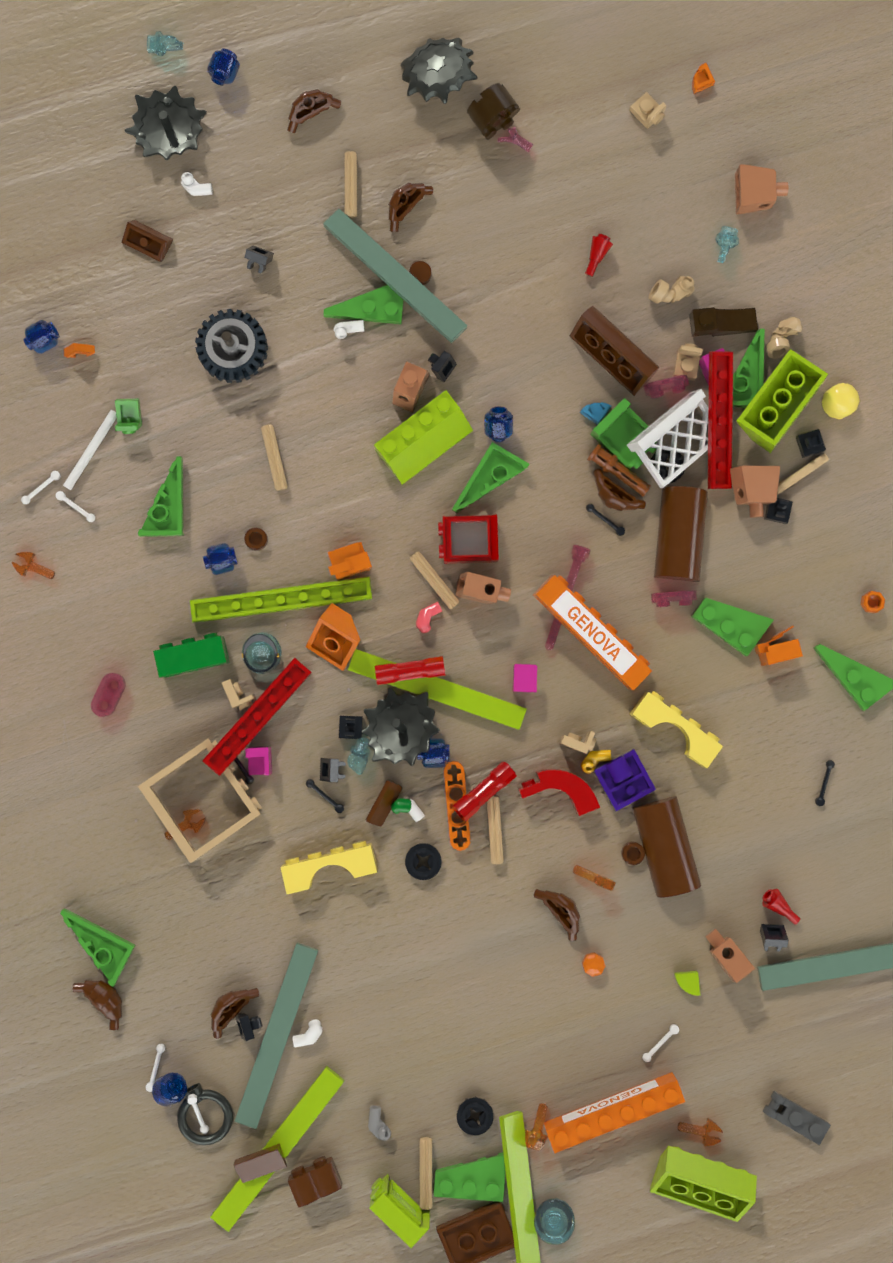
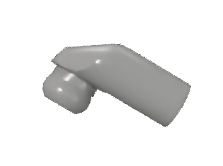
[368,1106,391,1141]

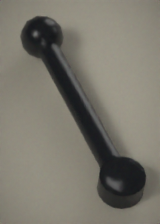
[586,504,625,536]
[234,757,254,784]
[815,760,835,806]
[306,779,344,813]

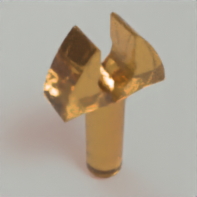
[12,552,55,579]
[164,809,206,840]
[573,865,616,891]
[525,1103,548,1151]
[677,1118,723,1146]

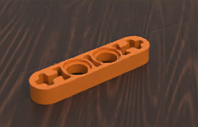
[444,761,471,851]

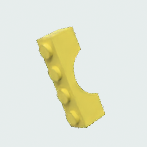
[630,691,723,769]
[280,841,378,894]

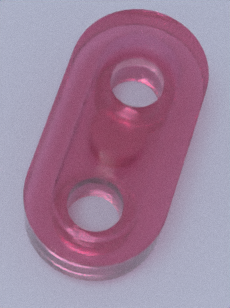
[643,375,689,399]
[651,591,697,607]
[91,673,126,717]

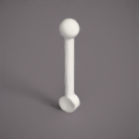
[21,471,61,504]
[56,491,95,522]
[642,1024,679,1062]
[146,1044,165,1092]
[188,1094,209,1134]

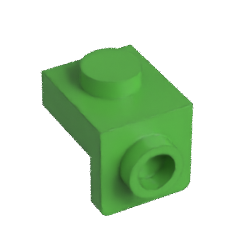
[115,398,142,434]

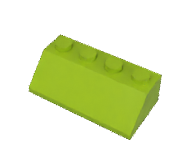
[736,349,828,453]
[374,390,473,485]
[650,1146,757,1222]

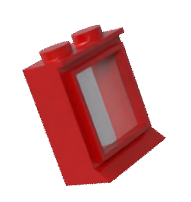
[438,514,499,564]

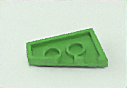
[691,598,774,656]
[434,1152,505,1202]

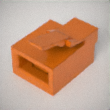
[328,542,372,581]
[754,625,803,666]

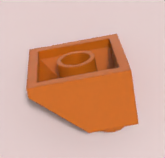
[305,603,360,671]

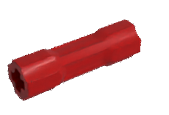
[375,656,445,685]
[452,761,517,821]

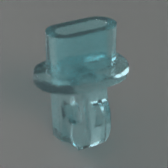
[147,31,183,56]
[715,226,739,263]
[347,737,370,775]

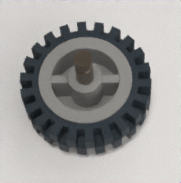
[195,309,268,383]

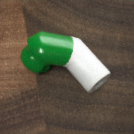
[391,798,425,822]

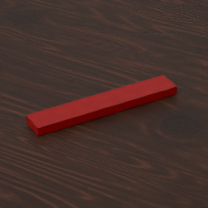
[708,351,733,489]
[202,658,312,776]

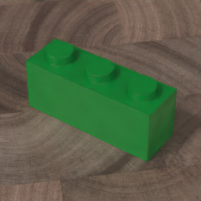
[153,633,230,678]

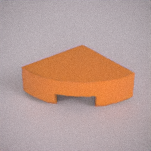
[692,63,715,94]
[64,343,95,358]

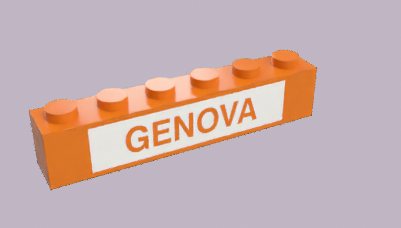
[533,575,652,691]
[544,1072,686,1154]

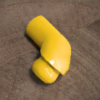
[581,750,612,774]

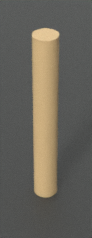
[777,453,829,495]

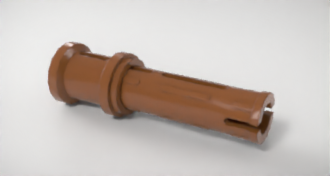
[587,443,651,497]

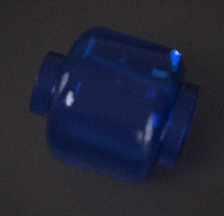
[207,48,240,86]
[23,320,60,354]
[484,406,513,442]
[202,543,238,575]
[417,738,450,768]
[152,1072,187,1107]

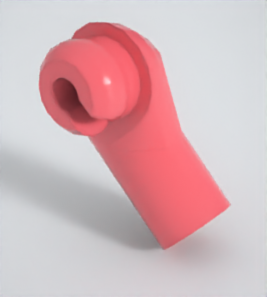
[416,601,442,633]

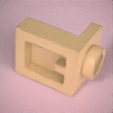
[629,92,667,129]
[673,344,703,381]
[222,679,256,710]
[559,731,597,754]

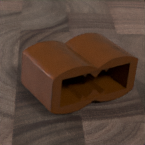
[288,1156,343,1208]

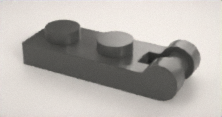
[763,1091,831,1145]

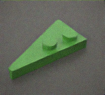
[323,285,404,324]
[733,329,765,408]
[452,442,529,513]
[138,456,184,537]
[814,644,893,711]
[60,908,136,987]

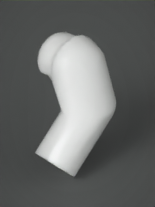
[181,172,213,196]
[334,320,365,339]
[293,1019,323,1048]

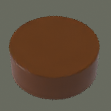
[409,261,431,285]
[244,528,268,551]
[621,841,645,865]

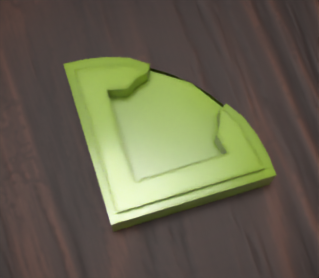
[674,971,700,996]

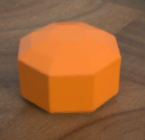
[860,591,885,613]
[582,952,606,977]

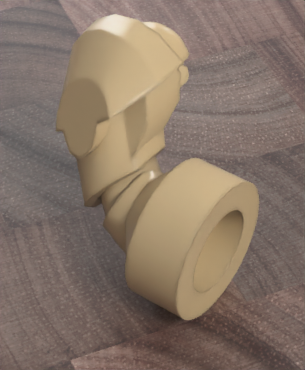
[649,276,694,304]
[766,317,802,359]

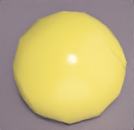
[822,383,860,419]

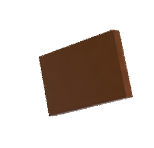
[436,1201,515,1263]

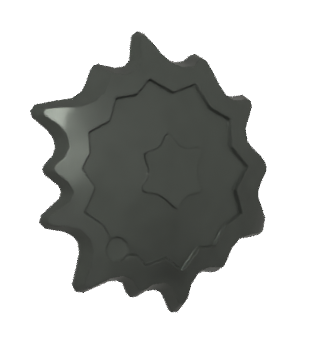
[400,38,478,104]
[125,86,207,161]
[362,687,440,766]

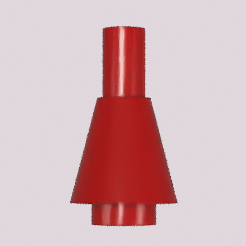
[585,234,613,277]
[762,888,800,925]

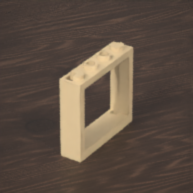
[138,738,262,863]

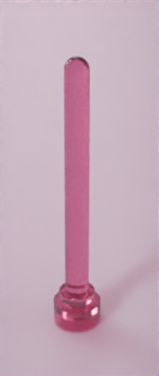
[545,545,591,651]

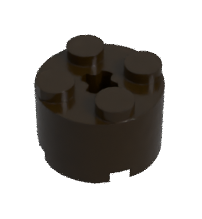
[467,83,520,140]

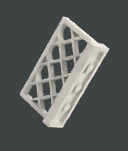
[627,389,708,488]

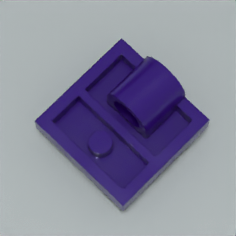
[594,749,656,811]

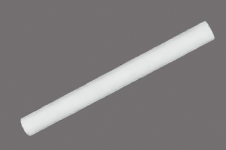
[63,410,117,490]

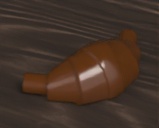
[287,89,341,133]
[388,183,433,232]
[593,469,646,511]
[534,889,580,941]
[73,980,122,1030]
[211,988,259,1039]

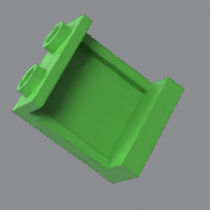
[591,398,657,470]

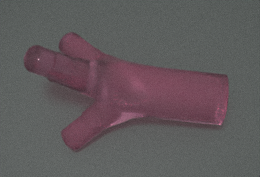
[497,128,534,152]

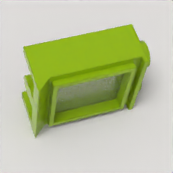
[369,1174,430,1248]

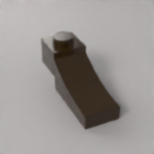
[689,307,758,337]

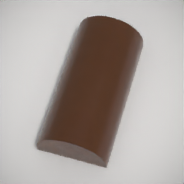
[569,306,660,396]
[654,486,708,582]
[632,796,701,898]

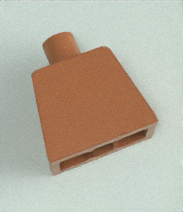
[735,164,789,214]
[392,362,430,413]
[730,466,780,518]
[455,572,511,604]
[705,929,755,983]

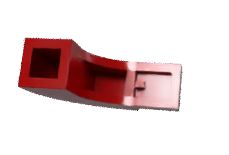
[518,769,600,816]

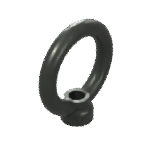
[177,1083,233,1145]

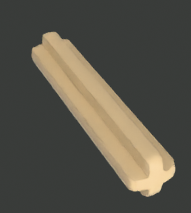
[345,151,357,218]
[261,424,288,491]
[410,552,459,609]
[487,796,504,864]
[420,1137,432,1210]

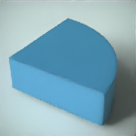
[580,402,612,425]

